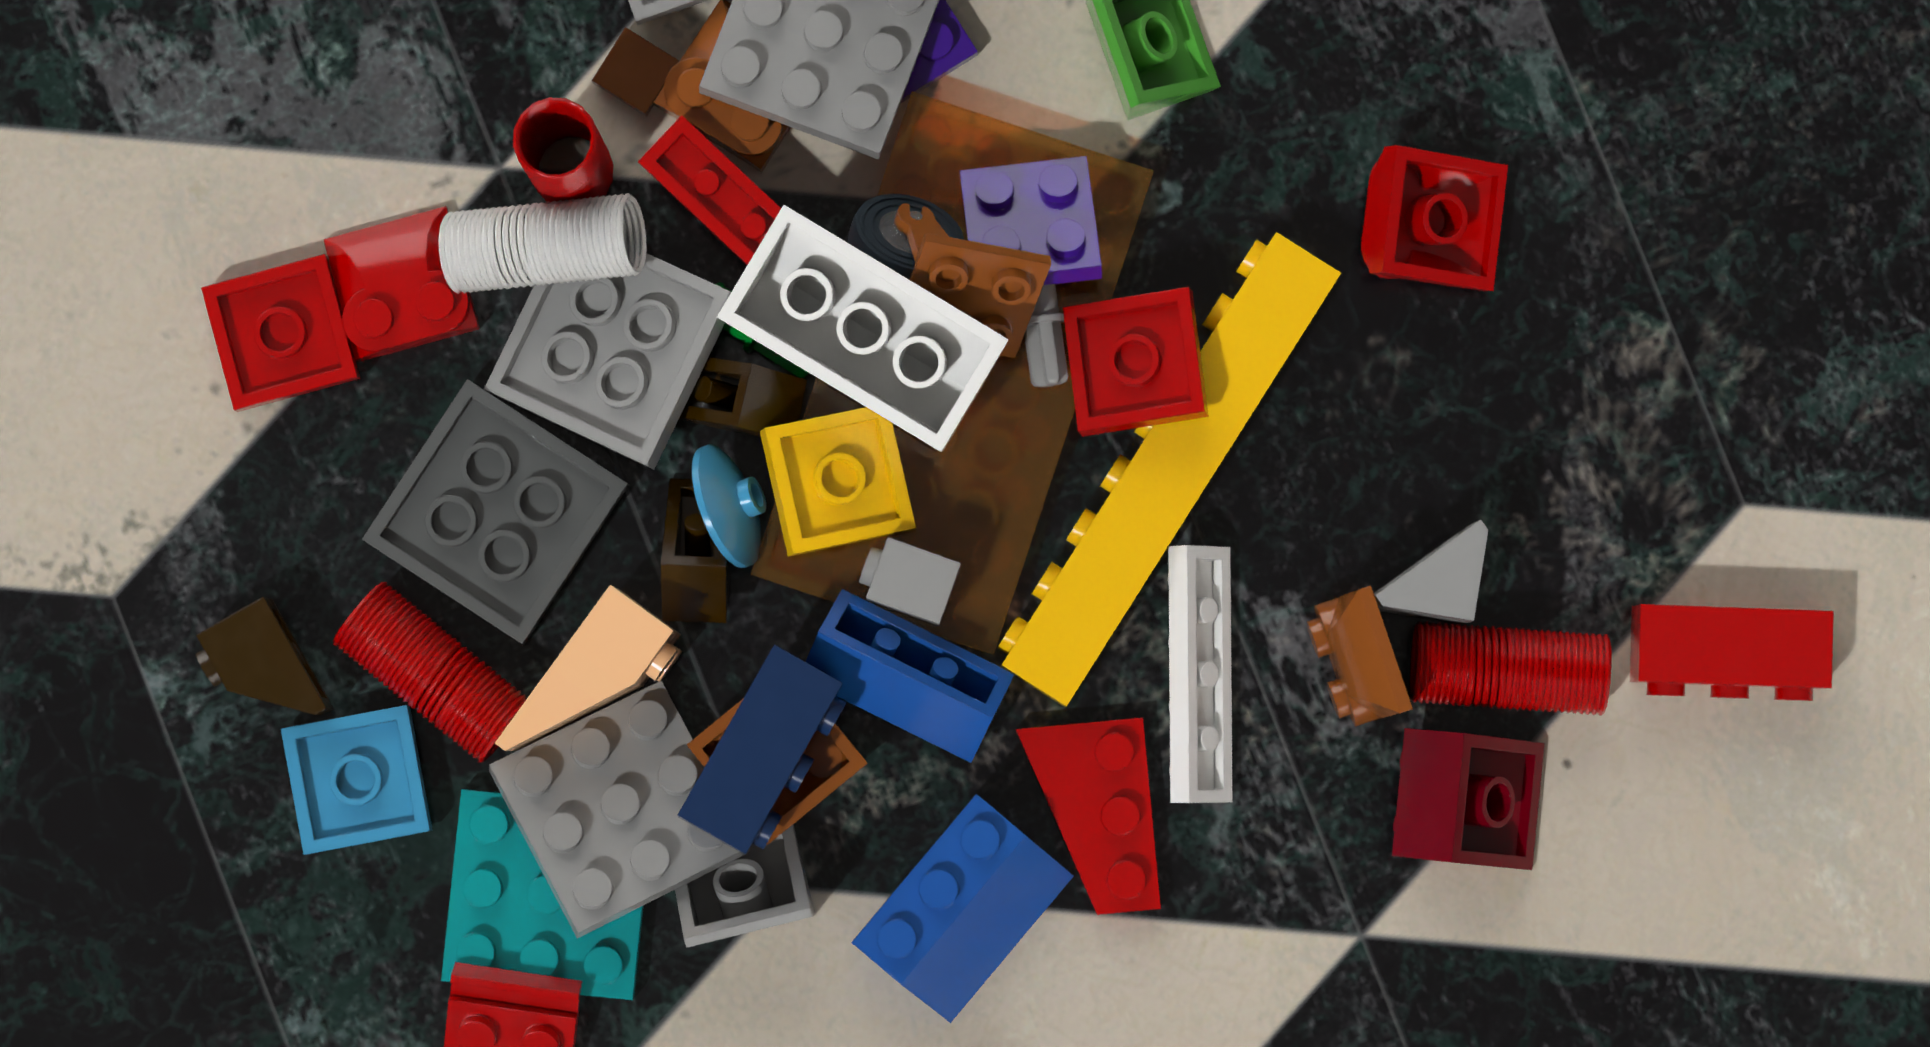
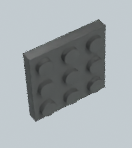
[362,379,629,645]

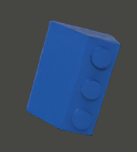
[851,794,1074,1023]

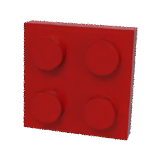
[201,254,360,412]
[1063,287,1209,437]

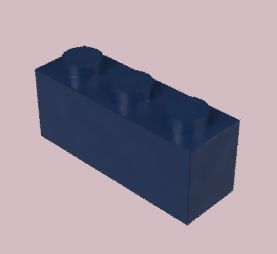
[677,645,847,855]

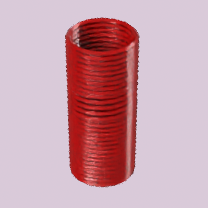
[513,97,614,202]
[333,582,526,763]
[1410,621,1612,716]

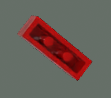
[1630,604,1834,701]

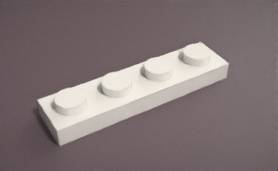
[1168,545,1232,803]

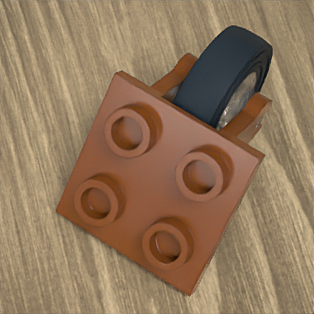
[848,194,1051,358]

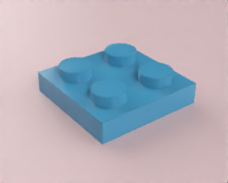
[281,705,433,855]

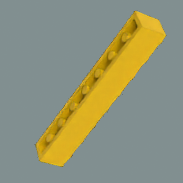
[997,232,1341,707]

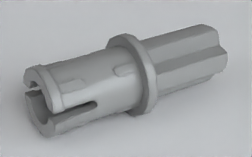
[1024,284,1068,388]

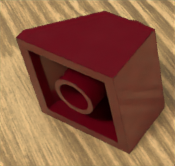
[1392,728,1545,870]

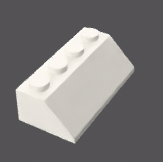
[717,205,1009,452]

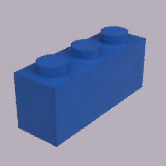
[806,589,1015,763]

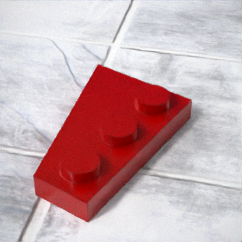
[1015,717,1161,915]

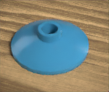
[692,444,766,568]

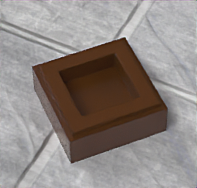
[592,27,680,117]

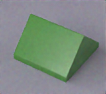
[1086,0,1221,120]

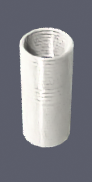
[439,193,647,294]

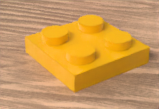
[760,407,916,557]

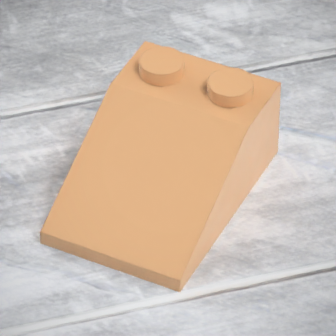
[495,585,682,751]

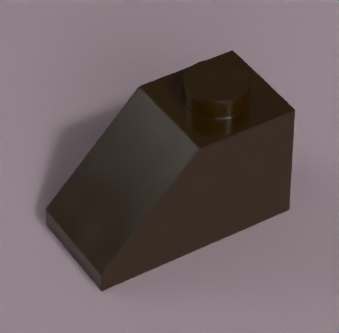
[679,357,807,437]
[661,478,731,623]
[196,597,335,716]

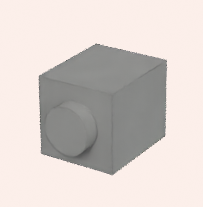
[859,537,961,626]

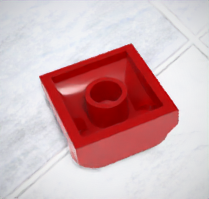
[1361,145,1508,291]
[324,206,480,362]

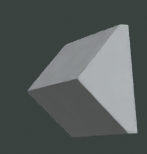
[1374,519,1488,625]
[675,824,815,948]

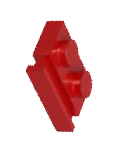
[444,962,582,1047]

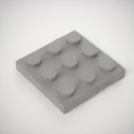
[699,0,939,160]
[484,253,731,470]
[489,681,750,939]

